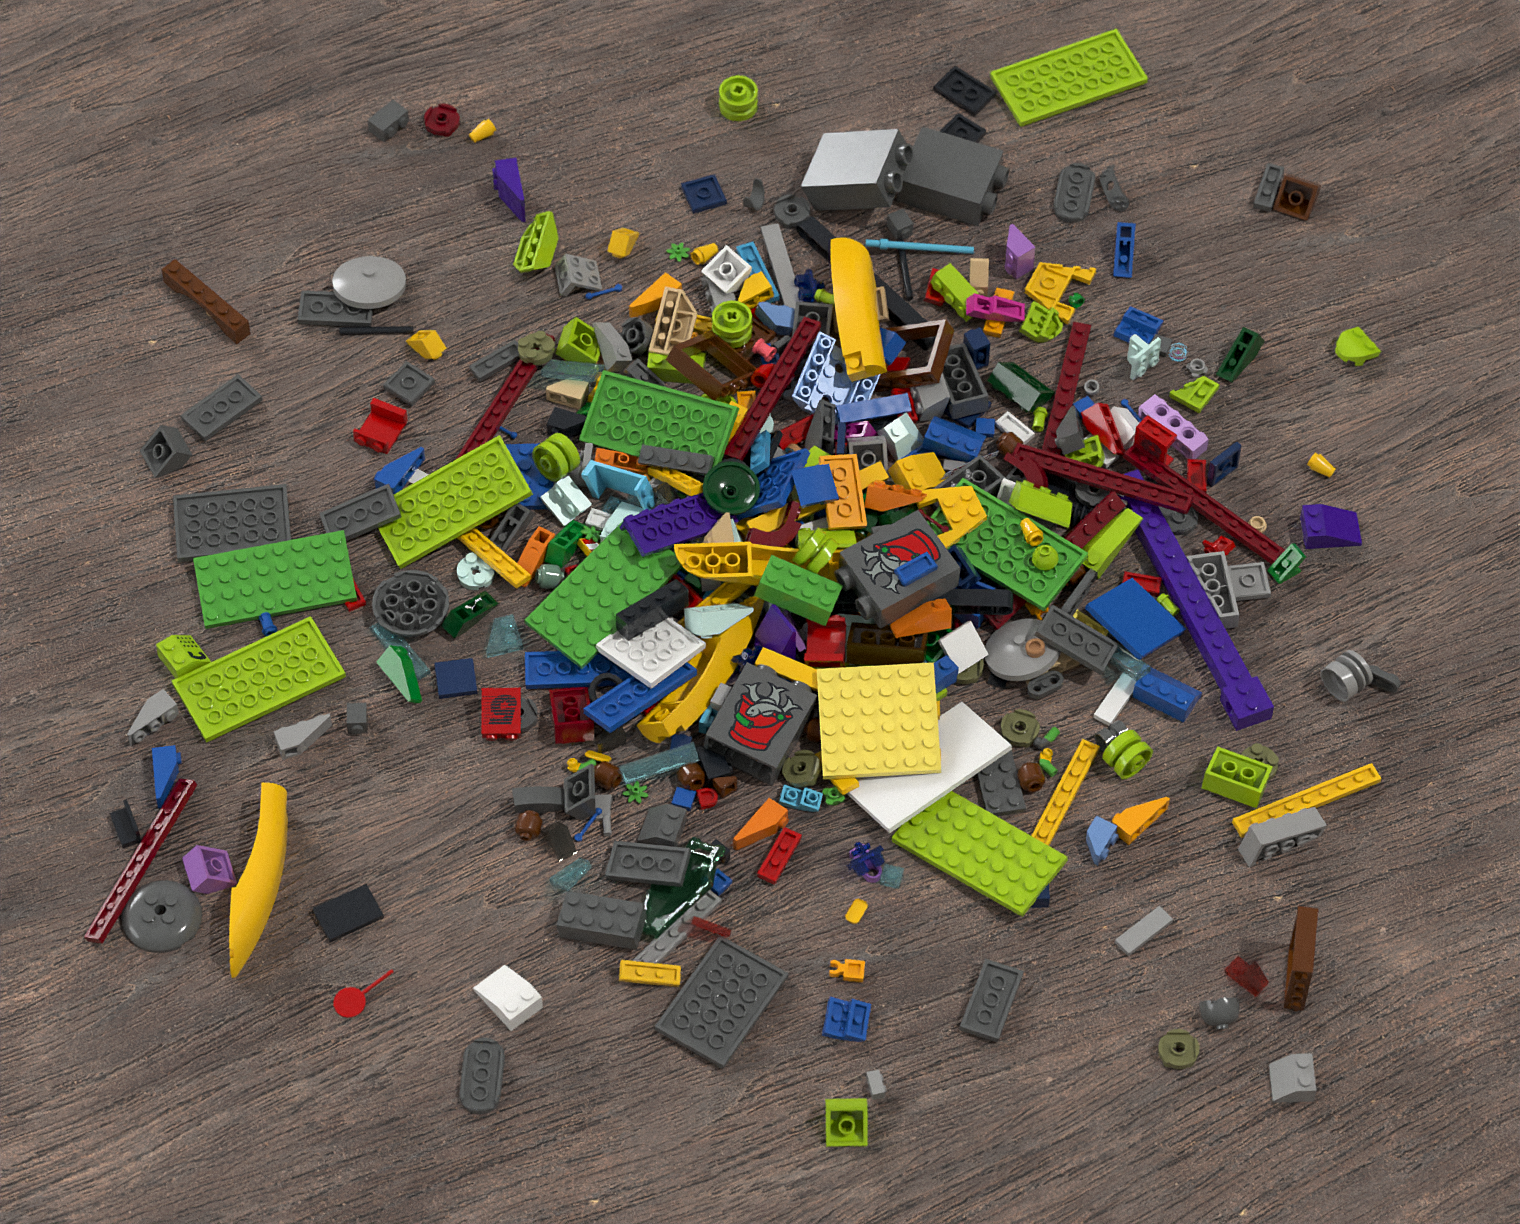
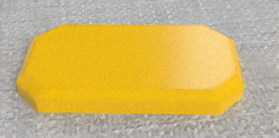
[584,750,612,762]
[845,898,868,924]

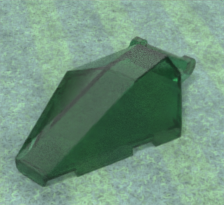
[642,837,726,939]

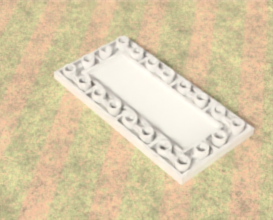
[846,702,1012,833]

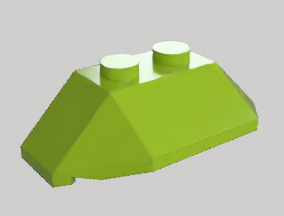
[513,211,559,273]

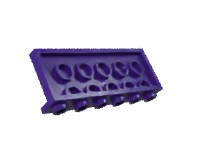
[619,493,738,557]

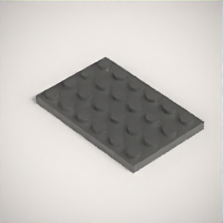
[173,484,291,562]
[655,935,789,1069]

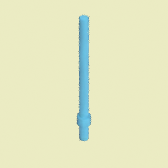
[865,238,974,254]

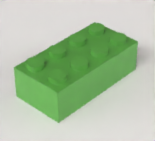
[754,555,843,626]

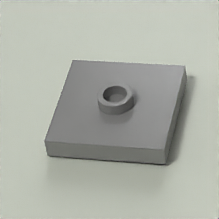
[1228,562,1271,601]

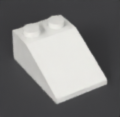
[473,965,543,1031]

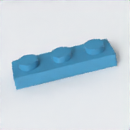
[750,430,771,475]

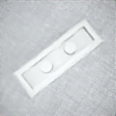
[1093,673,1137,726]

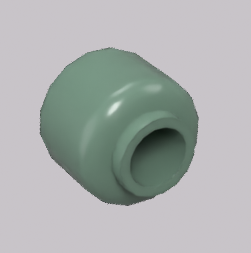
[535,564,564,589]

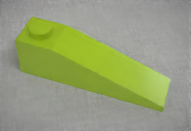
[1082,508,1143,579]

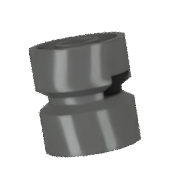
[1094,720,1128,753]

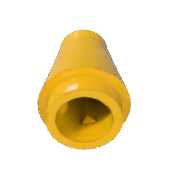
[469,119,496,143]
[691,243,718,265]
[1307,452,1336,478]
[1020,518,1044,546]

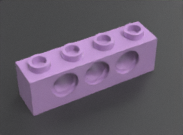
[1138,394,1209,459]

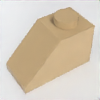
[969,258,989,297]
[546,377,589,409]
[703,513,734,543]

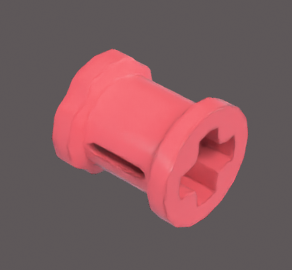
[752,338,777,362]

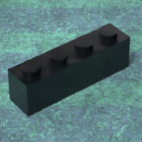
[616,579,689,641]

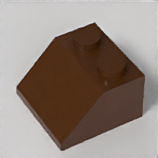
[1273,174,1322,221]

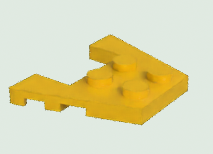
[1025,262,1096,325]
[916,486,987,549]

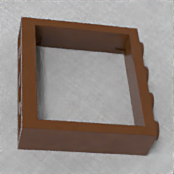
[874,319,955,392]
[666,330,757,401]
[1283,906,1318,1011]

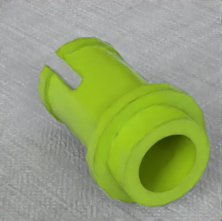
[814,289,835,307]
[1032,407,1048,432]
[1156,593,1180,617]

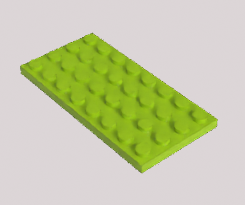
[990,29,1148,127]
[378,435,533,569]
[172,616,346,743]
[892,791,1068,917]

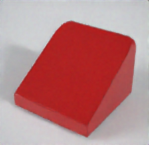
[887,357,911,372]

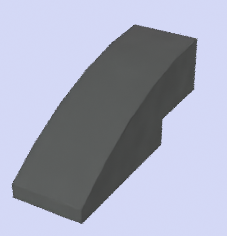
[512,786,565,814]

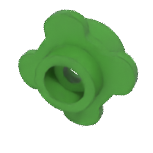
[823,786,845,805]

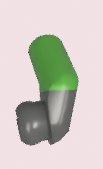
[1033,727,1060,750]

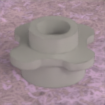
[1186,358,1208,378]

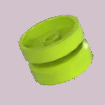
[719,75,758,122]
[712,300,752,348]
[532,433,580,482]
[792,527,839,574]
[1103,730,1153,779]

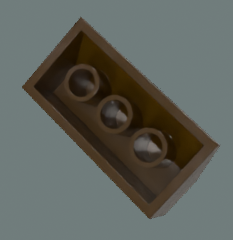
[846,622,928,666]

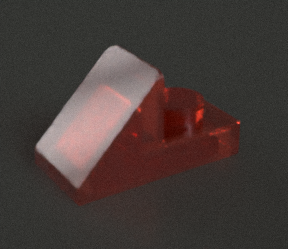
[1224,956,1269,997]

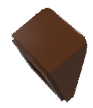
[713,776,738,798]

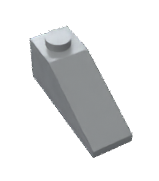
[593,322,633,372]

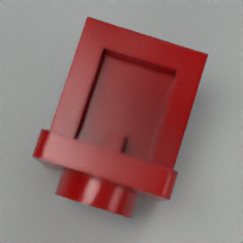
[1202,536,1236,556]

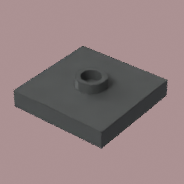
[383,361,435,407]

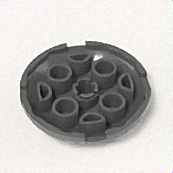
[372,570,449,637]
[121,880,202,953]

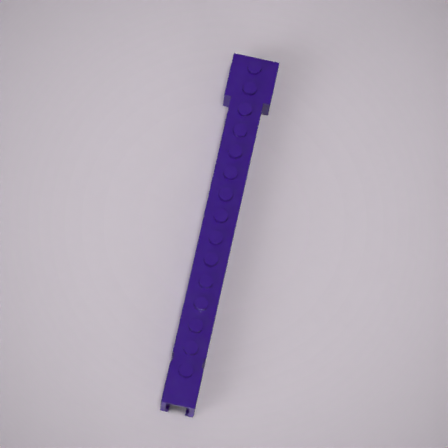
[1116,469,1274,731]

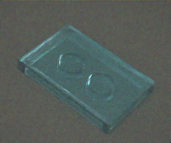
[541,359,605,382]

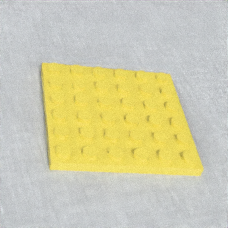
[817,663,941,779]

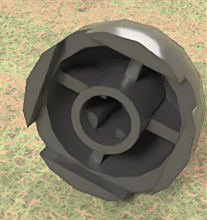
[619,317,654,355]
[1199,997,1240,1030]

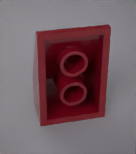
[549,687,594,744]

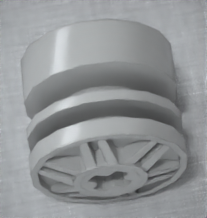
[1320,650,1373,702]

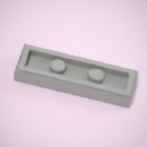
[1115,906,1173,956]

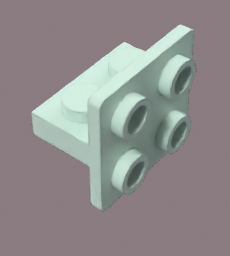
[1127,334,1161,380]
[540,476,591,526]

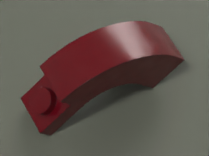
[1004,452,1048,489]
[745,501,802,547]

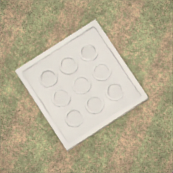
[596,618,706,689]

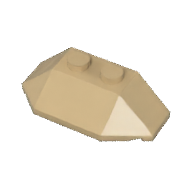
[649,287,697,355]

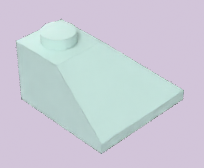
[877,412,924,461]

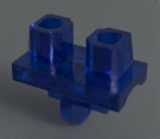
[794,269,826,303]
[731,645,762,674]
[847,842,885,877]

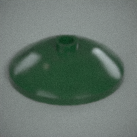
[703,461,760,515]

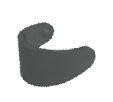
[743,178,765,210]

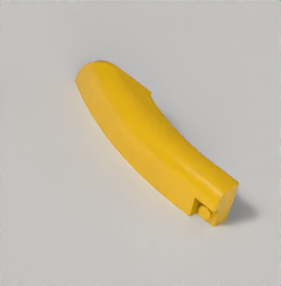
[831,238,887,382]
[674,542,845,586]
[637,596,765,743]
[229,783,288,978]

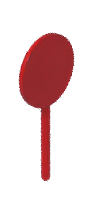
[333,969,394,1018]

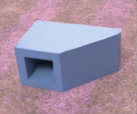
[754,302,795,336]
[1086,816,1118,866]

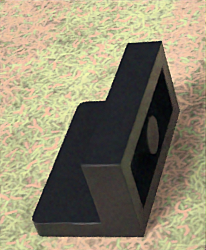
[109,799,141,849]

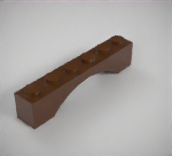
[161,259,251,344]

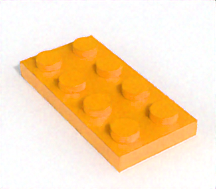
[818,454,867,530]

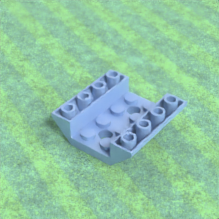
[792,332,880,425]

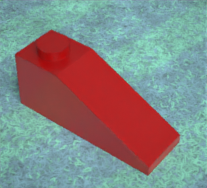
[1080,403,1126,456]

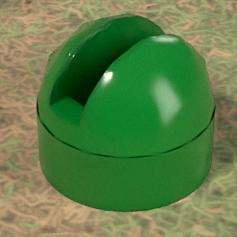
[1069,293,1085,309]

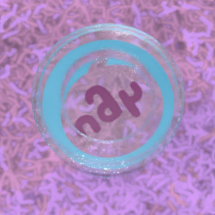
[1169,343,1188,362]

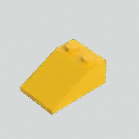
[888,452,948,490]

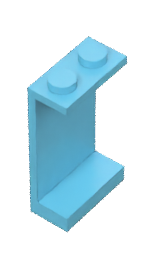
[581,460,657,510]

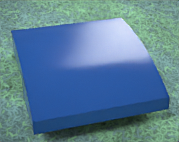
[1113,306,1164,345]
[791,464,839,508]
[822,997,871,1042]

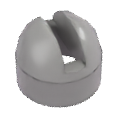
[1084,379,1100,396]

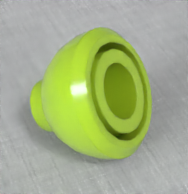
[1032,545,1059,570]

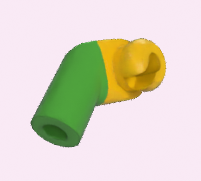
[1039,748,1058,777]
[567,758,596,773]

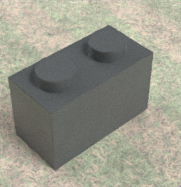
[368,100,409,142]

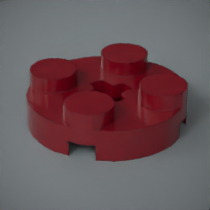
[424,103,460,137]

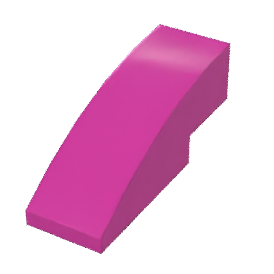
[966,293,1025,322]

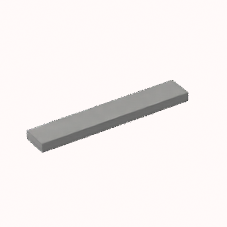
[761,223,802,314]
[632,888,722,964]

